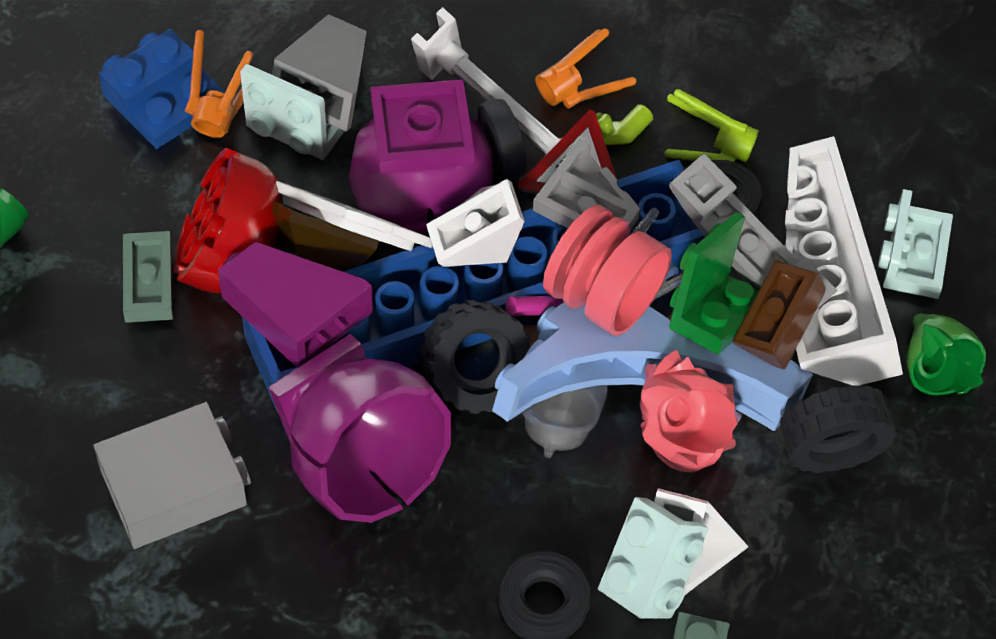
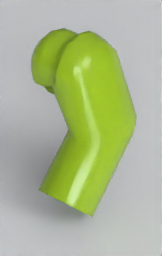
[596,104,653,145]

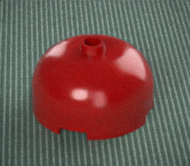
[173,148,285,294]

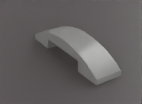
[669,153,838,310]

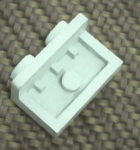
[878,189,953,299]
[598,497,709,618]

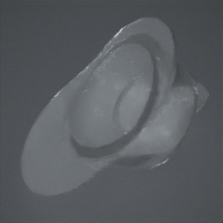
[522,385,607,458]

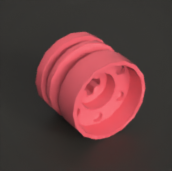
[543,205,672,336]

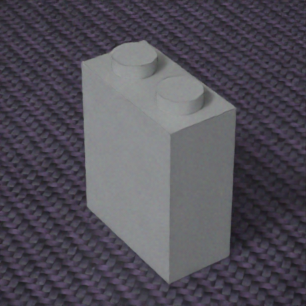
[93,402,251,549]

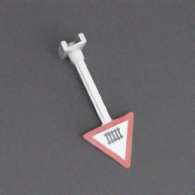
[411,7,617,195]

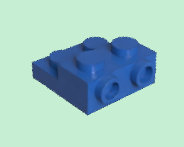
[99,29,225,149]

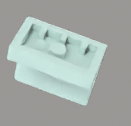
[240,64,344,160]

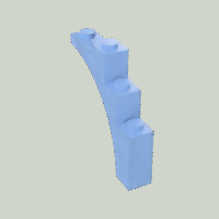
[492,302,813,431]

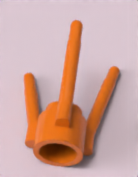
[535,28,637,109]
[185,30,253,138]

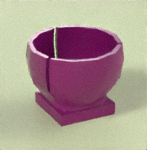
[348,79,496,237]
[268,334,451,523]

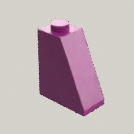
[218,242,373,368]

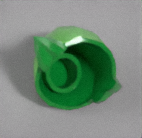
[905,313,986,395]

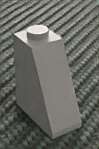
[272,14,366,131]

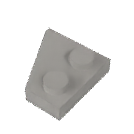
[533,138,640,231]

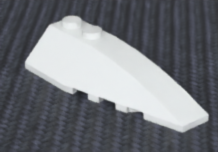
[784,136,903,386]

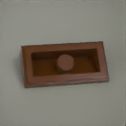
[732,260,826,370]

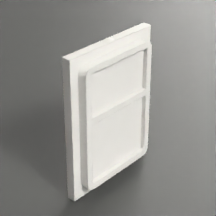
[276,181,432,251]

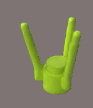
[665,89,759,164]

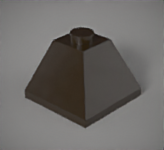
[272,201,379,272]

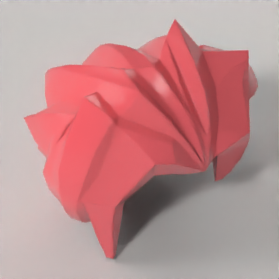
[640,350,742,473]

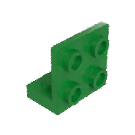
[669,212,759,355]

